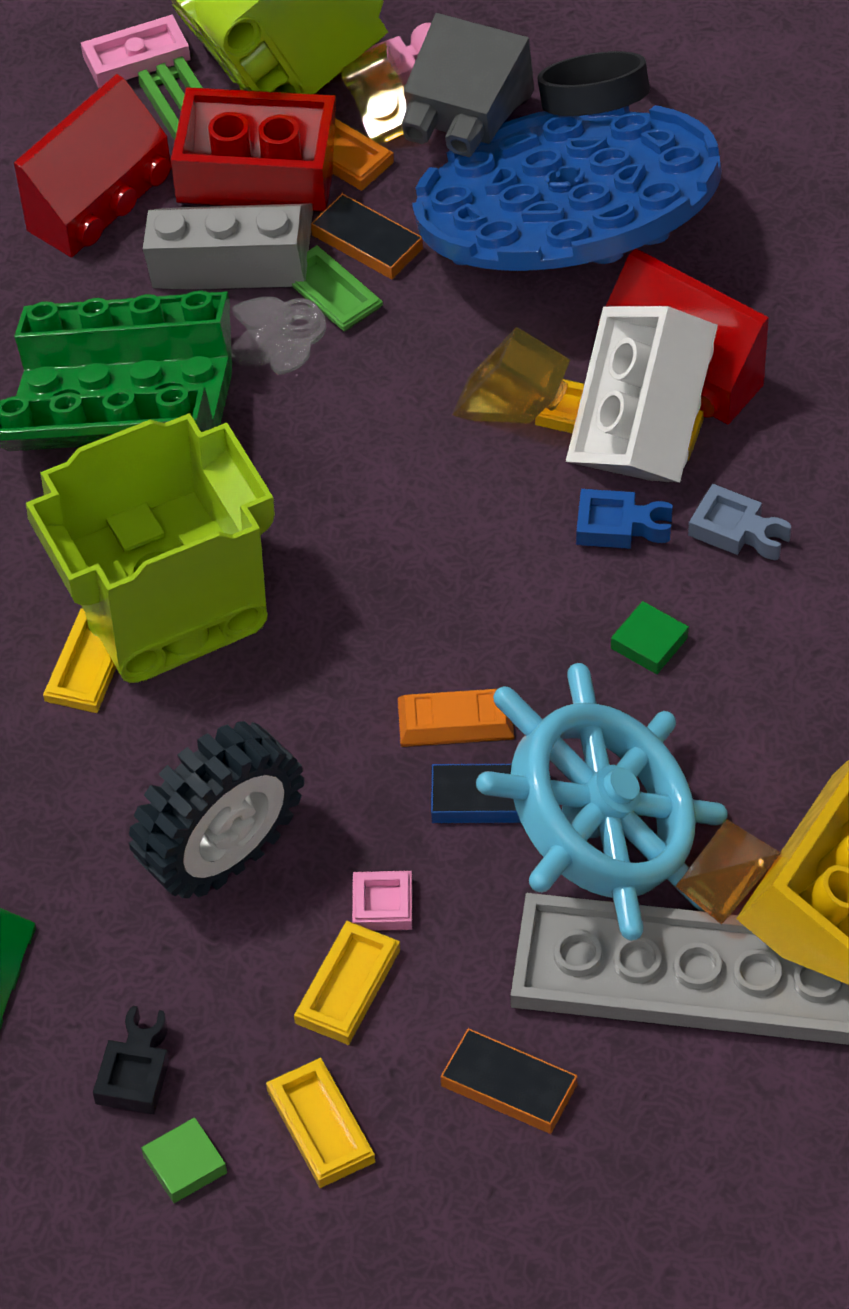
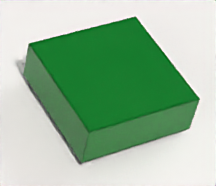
[611,601,689,675]

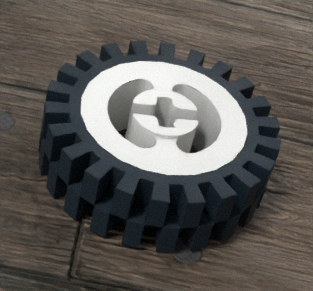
[129,721,305,899]

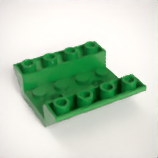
[0,291,232,451]

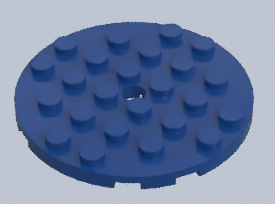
[412,105,722,271]

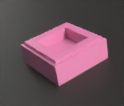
[352,871,412,931]

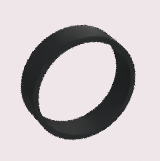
[537,51,650,116]

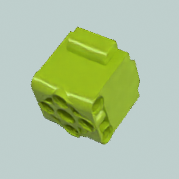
[171,0,388,94]
[26,413,275,683]

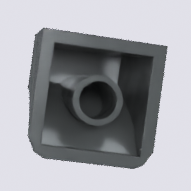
[402,13,535,157]

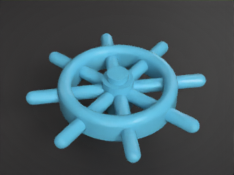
[476,663,728,941]

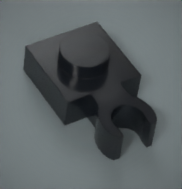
[93,1006,169,1115]

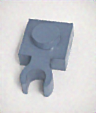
[688,484,791,560]

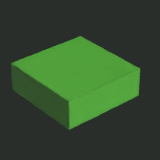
[141,1117,227,1203]

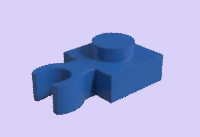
[576,489,673,549]

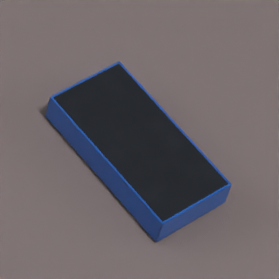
[431,764,521,823]

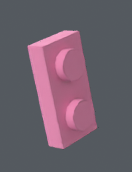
[81,14,191,88]

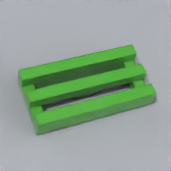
[138,56,203,140]

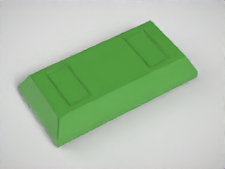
[292,245,383,332]

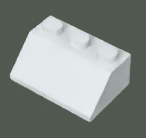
[566,306,718,483]

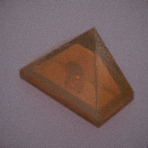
[675,820,781,925]

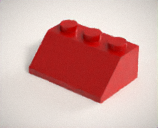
[14,74,172,258]
[171,87,336,211]
[598,248,769,425]

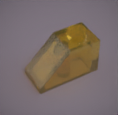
[452,327,570,423]

